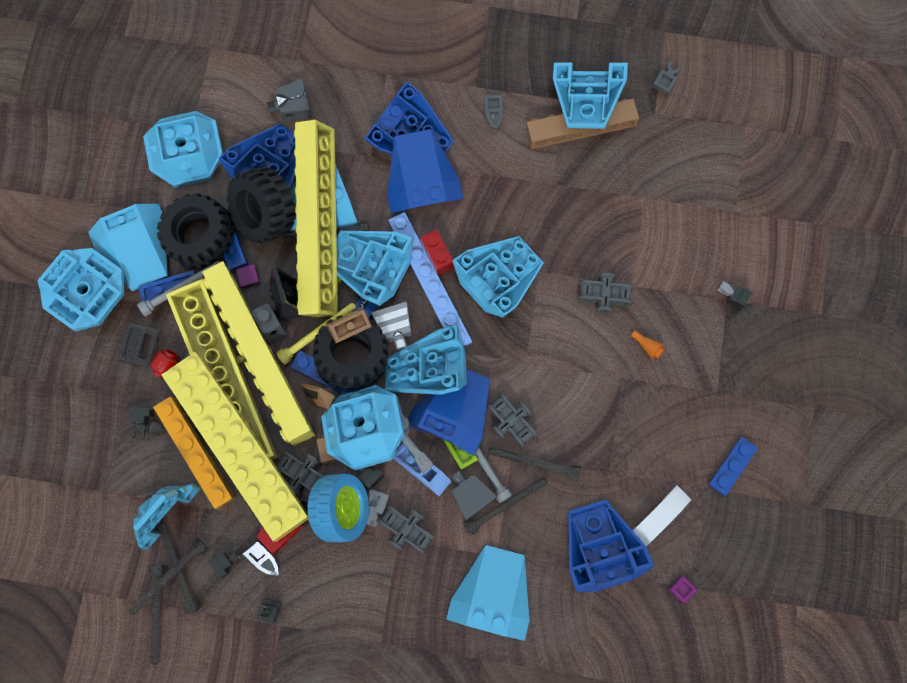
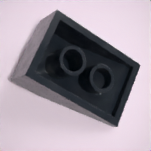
[269,267,303,322]

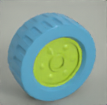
[301,474,369,542]

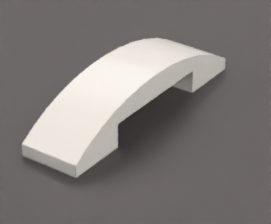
[632,485,691,546]

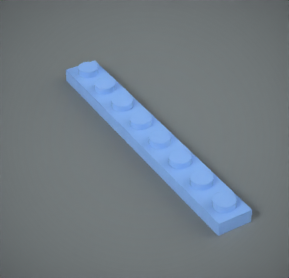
[388,212,472,347]

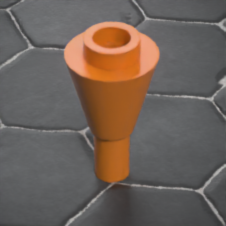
[631,330,664,359]

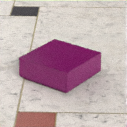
[236,264,260,288]
[668,575,698,604]

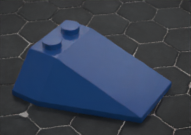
[387,129,463,213]
[568,499,654,592]

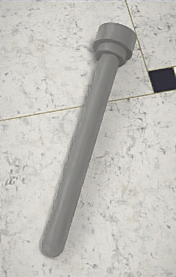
[137,261,220,317]
[475,447,513,504]

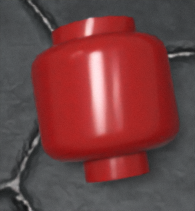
[150,349,180,378]

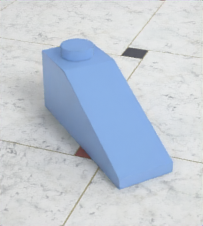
[393,443,452,496]

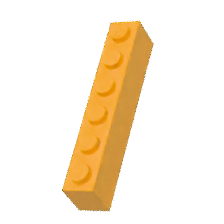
[153,397,236,509]

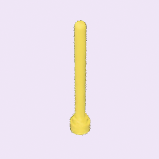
[276,303,356,365]

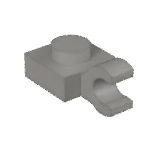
[367,489,389,527]

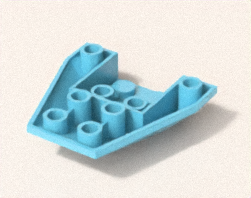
[88,204,168,291]
[453,236,544,317]
[385,325,467,394]

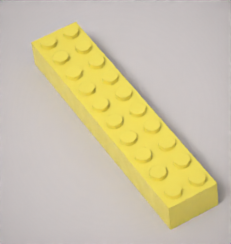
[294,120,338,317]
[202,261,316,446]
[166,279,278,460]
[162,352,309,542]

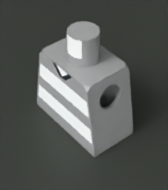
[371,302,412,350]

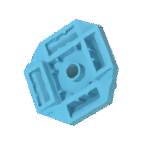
[143,111,223,188]
[38,248,124,332]
[321,385,405,471]

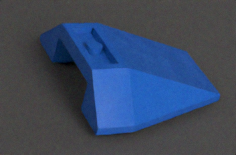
[364,81,454,155]
[219,123,296,187]
[407,369,491,456]

